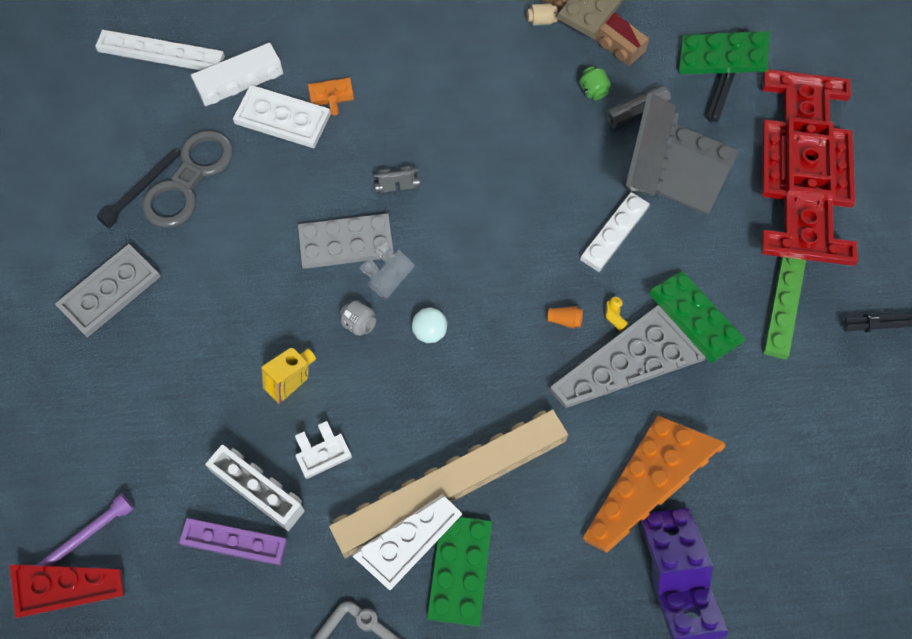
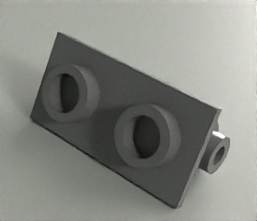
[374,166,420,193]

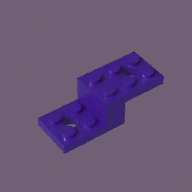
[639,508,728,639]

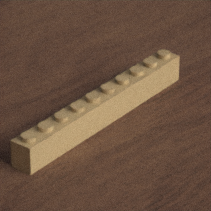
[329,410,568,558]

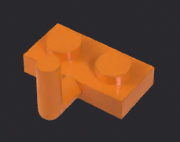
[308,77,354,116]

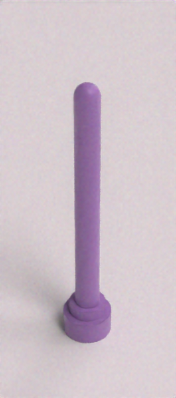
[35,493,134,566]

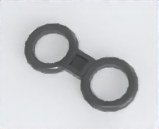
[142,131,233,228]

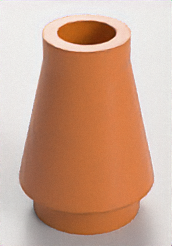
[548,306,583,329]

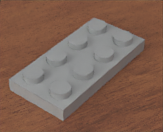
[298,214,394,269]
[55,244,161,338]

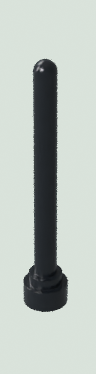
[96,149,180,229]

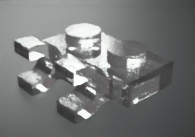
[359,242,415,300]

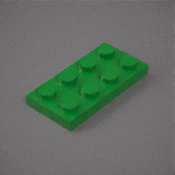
[679,31,770,75]
[649,271,746,364]
[427,517,492,627]

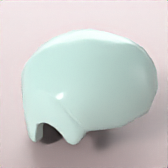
[412,307,448,343]

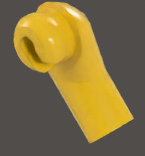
[605,297,629,332]

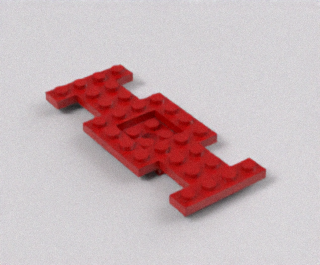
[761,69,858,266]

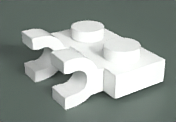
[295,421,352,479]

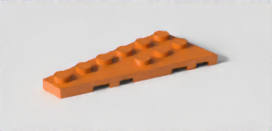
[583,415,726,553]

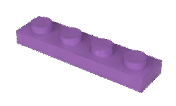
[179,518,287,566]

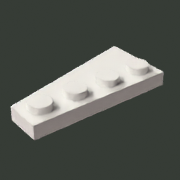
[352,494,462,590]

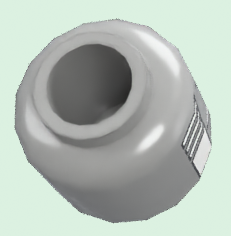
[340,301,376,336]

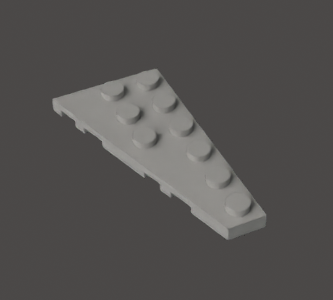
[550,305,706,408]

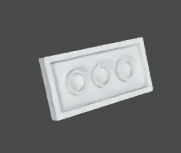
[233,85,331,148]

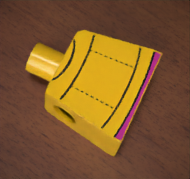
[261,348,316,404]

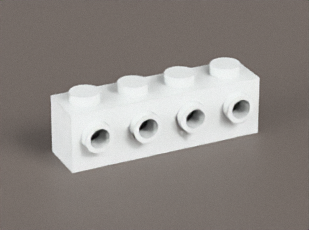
[205,445,304,531]

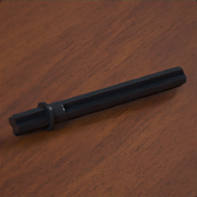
[707,27,748,123]
[842,313,912,333]

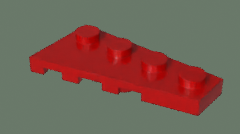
[10,565,125,618]

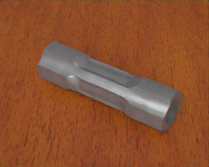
[606,85,671,128]

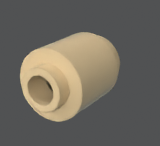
[526,3,558,26]

